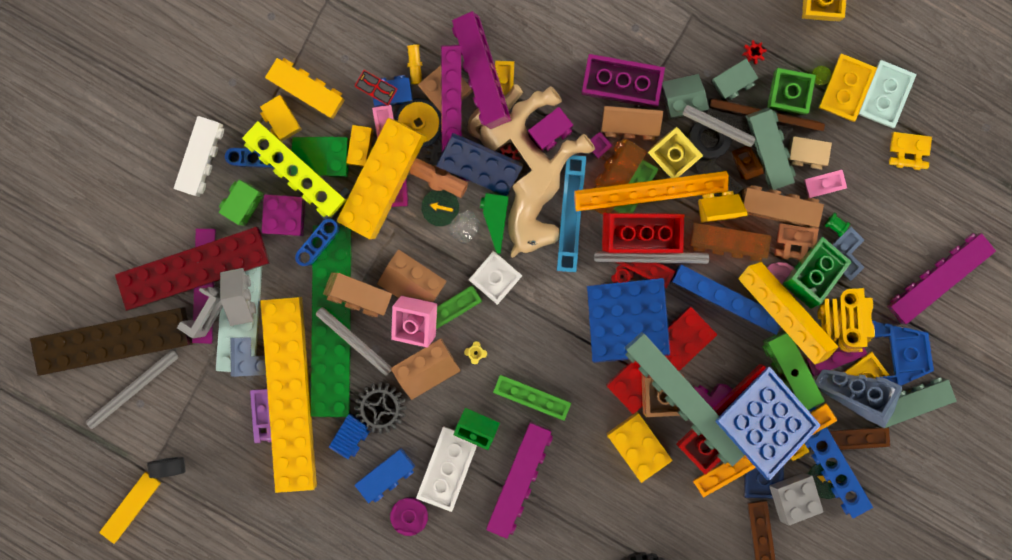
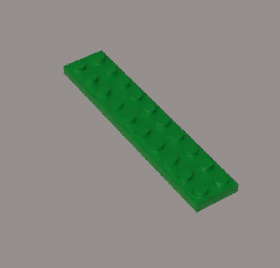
[311,225,352,417]

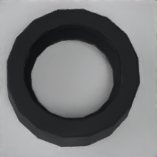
[147,457,186,478]

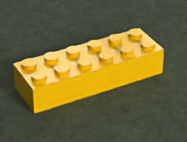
[336,118,427,239]

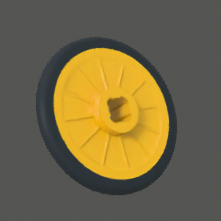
[394,98,441,148]

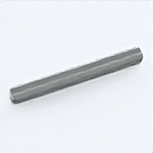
[316,307,392,375]

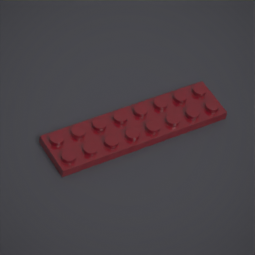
[115,227,270,311]

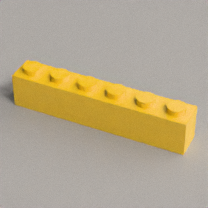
[738,262,838,365]

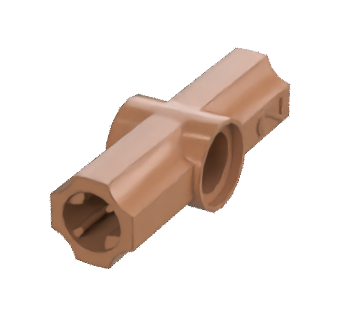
[410,158,468,198]

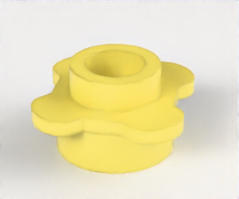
[464,341,487,364]

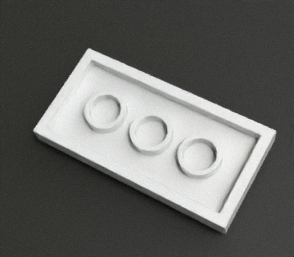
[416,426,477,512]

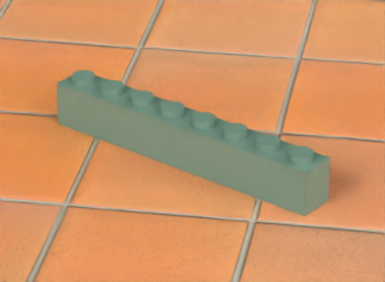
[624,332,745,467]

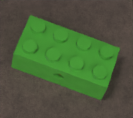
[762,330,825,410]

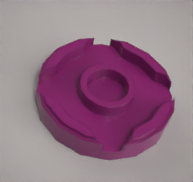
[390,497,428,536]

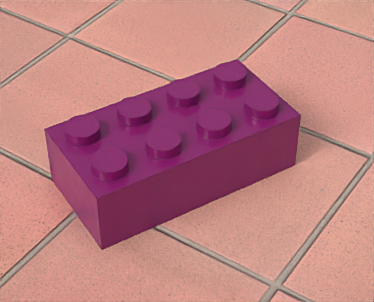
[581,54,665,108]

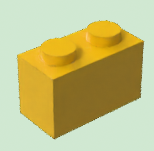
[260,95,302,141]
[346,125,374,167]

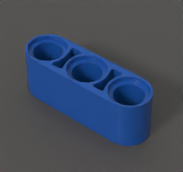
[225,148,283,168]
[295,219,340,266]

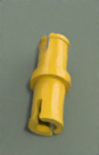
[407,45,423,84]

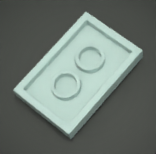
[858,60,917,128]

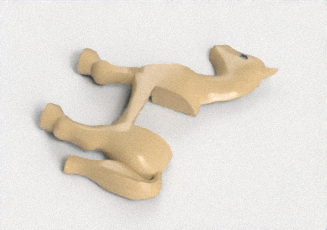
[467,84,595,258]

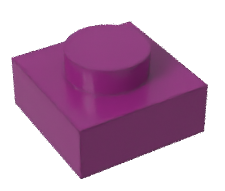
[591,132,612,159]

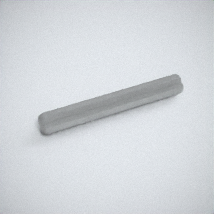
[683,105,755,147]

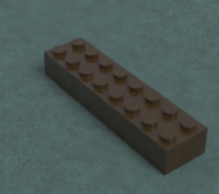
[30,307,193,376]

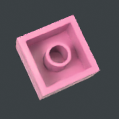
[391,296,437,348]

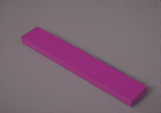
[192,229,216,344]

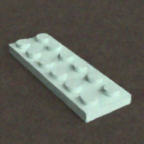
[216,266,262,372]

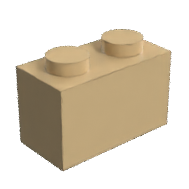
[788,137,832,170]

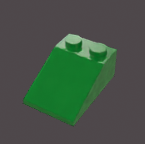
[291,137,350,178]
[782,237,851,309]

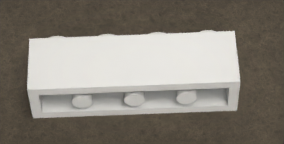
[174,116,224,197]

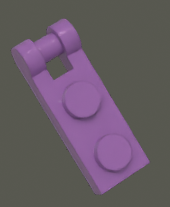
[250,389,271,443]

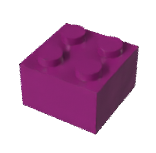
[528,107,573,152]
[262,195,305,236]

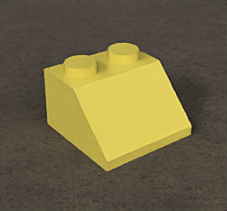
[648,127,703,178]

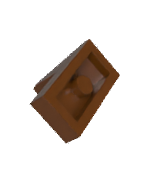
[731,146,764,180]

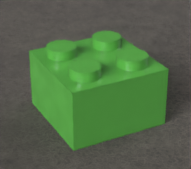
[767,68,816,116]
[219,180,265,226]

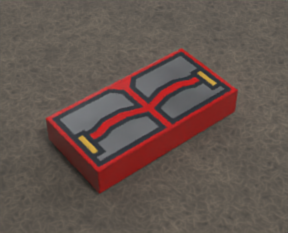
[354,70,398,106]

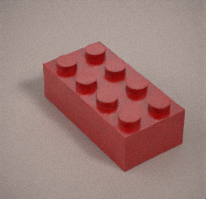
[602,212,684,253]

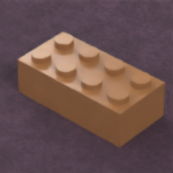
[740,185,824,228]

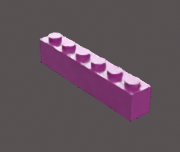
[452,11,512,129]
[887,233,996,325]
[486,422,553,539]

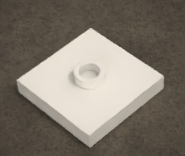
[469,251,522,305]

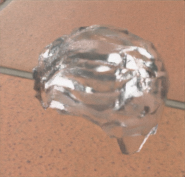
[449,210,480,244]

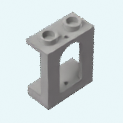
[177,286,223,338]

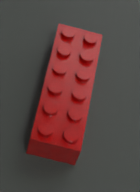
[606,306,717,414]
[676,364,766,475]

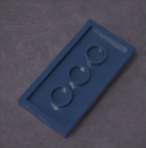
[436,133,523,196]

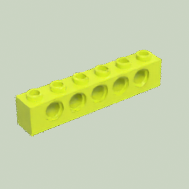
[242,121,346,217]

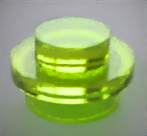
[812,66,831,85]

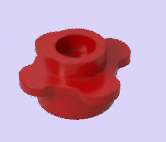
[611,265,634,283]

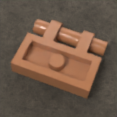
[775,224,819,261]

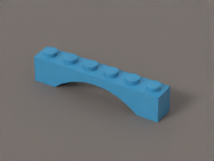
[557,155,586,272]

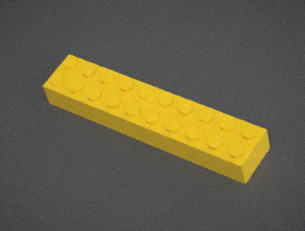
[261,297,317,493]

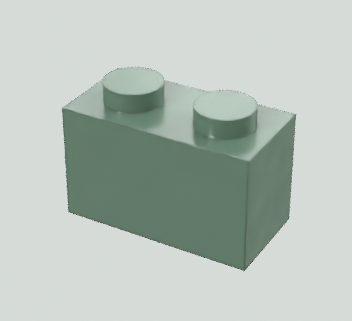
[711,59,758,101]

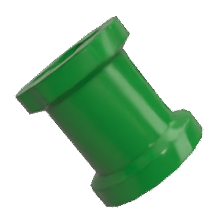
[824,212,850,237]

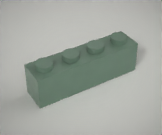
[746,108,796,190]
[879,377,957,428]

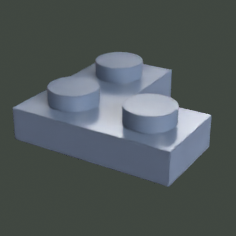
[832,227,865,281]
[230,337,266,377]

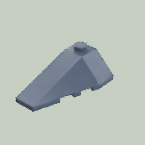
[815,369,902,428]

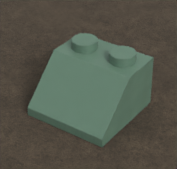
[662,74,709,120]

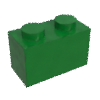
[453,408,500,450]

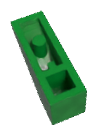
[480,193,509,254]

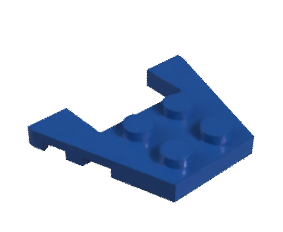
[872,320,934,386]

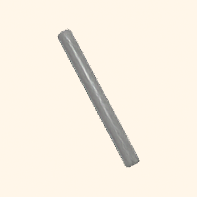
[594,251,709,264]
[86,350,178,429]

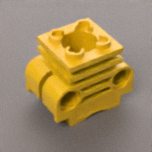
[818,288,875,352]

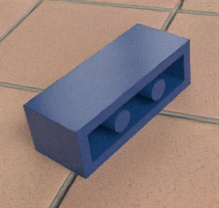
[354,448,415,503]

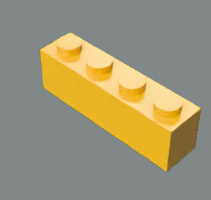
[265,58,345,119]

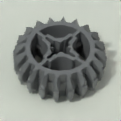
[354,382,407,434]

